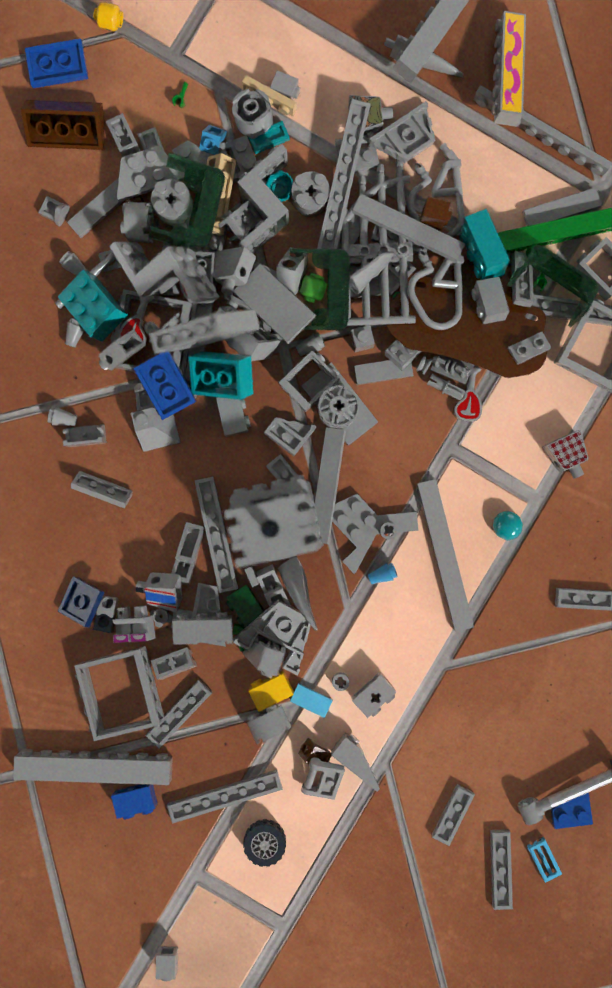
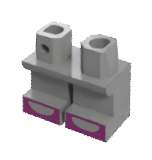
[113,605,155,643]

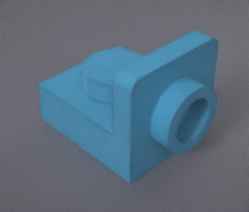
[199,125,227,155]

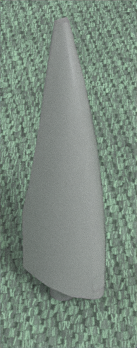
[384,34,464,77]
[278,556,318,631]

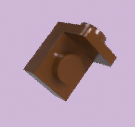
[298,738,332,764]

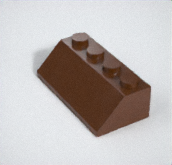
[21,100,105,150]

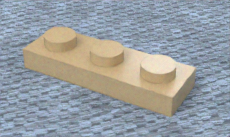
[242,75,297,117]

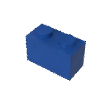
[111,784,158,820]

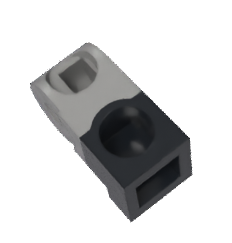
[93,595,119,633]

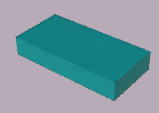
[248,121,290,155]

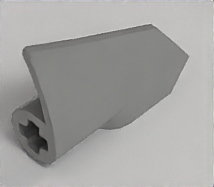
[346,251,395,294]

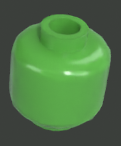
[300,273,327,303]

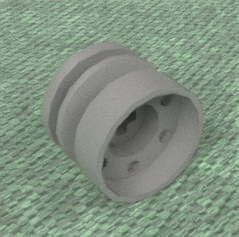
[318,385,360,429]

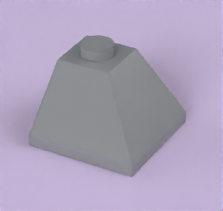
[131,408,181,452]

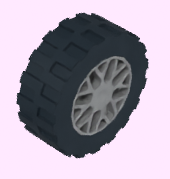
[243,819,286,867]

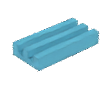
[526,837,562,883]

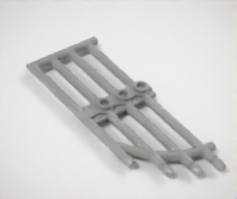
[341,159,416,326]

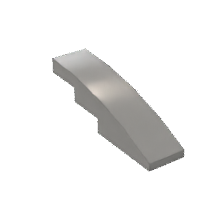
[106,113,141,157]

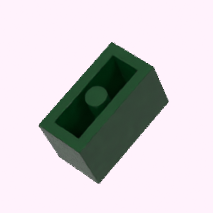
[226,584,265,628]

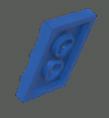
[25,38,89,88]
[133,352,197,420]

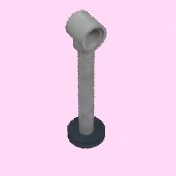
[517,759,612,825]

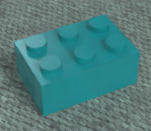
[459,209,510,280]
[58,269,128,342]
[189,351,253,400]

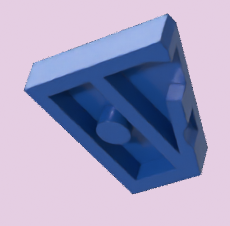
[551,793,593,829]

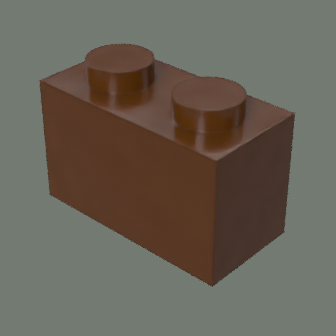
[420,197,453,231]

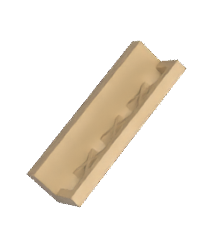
[195,153,237,236]

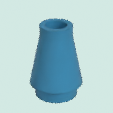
[368,563,398,584]

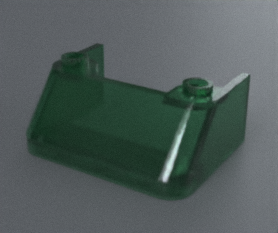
[149,153,225,247]
[507,245,599,327]
[290,249,350,330]

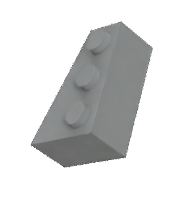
[213,306,281,361]
[172,612,233,644]
[243,635,286,677]

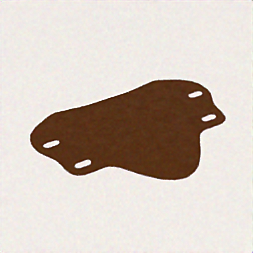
[386,260,547,378]

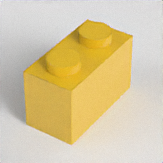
[248,671,294,712]

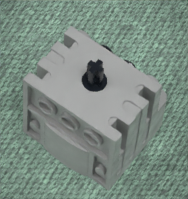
[224,475,324,568]

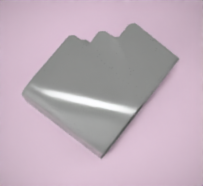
[276,247,308,295]

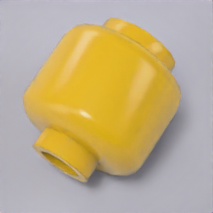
[93,2,123,32]

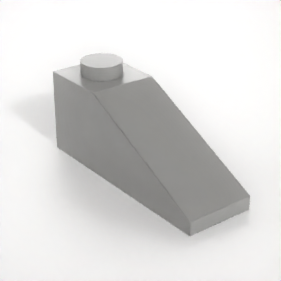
[331,733,380,792]

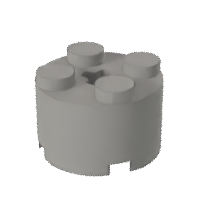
[232,89,273,139]
[292,171,330,217]
[151,179,194,226]
[120,202,158,243]
[247,703,291,744]

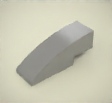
[171,522,205,586]
[255,564,291,606]

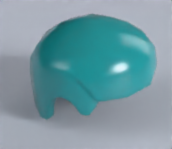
[266,170,293,202]
[493,511,523,541]

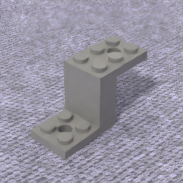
[238,144,289,254]
[109,242,219,303]

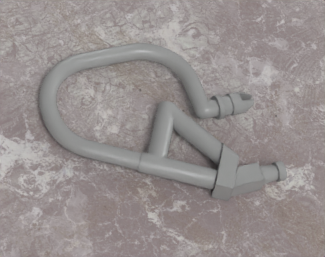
[407,143,465,237]
[408,251,464,330]

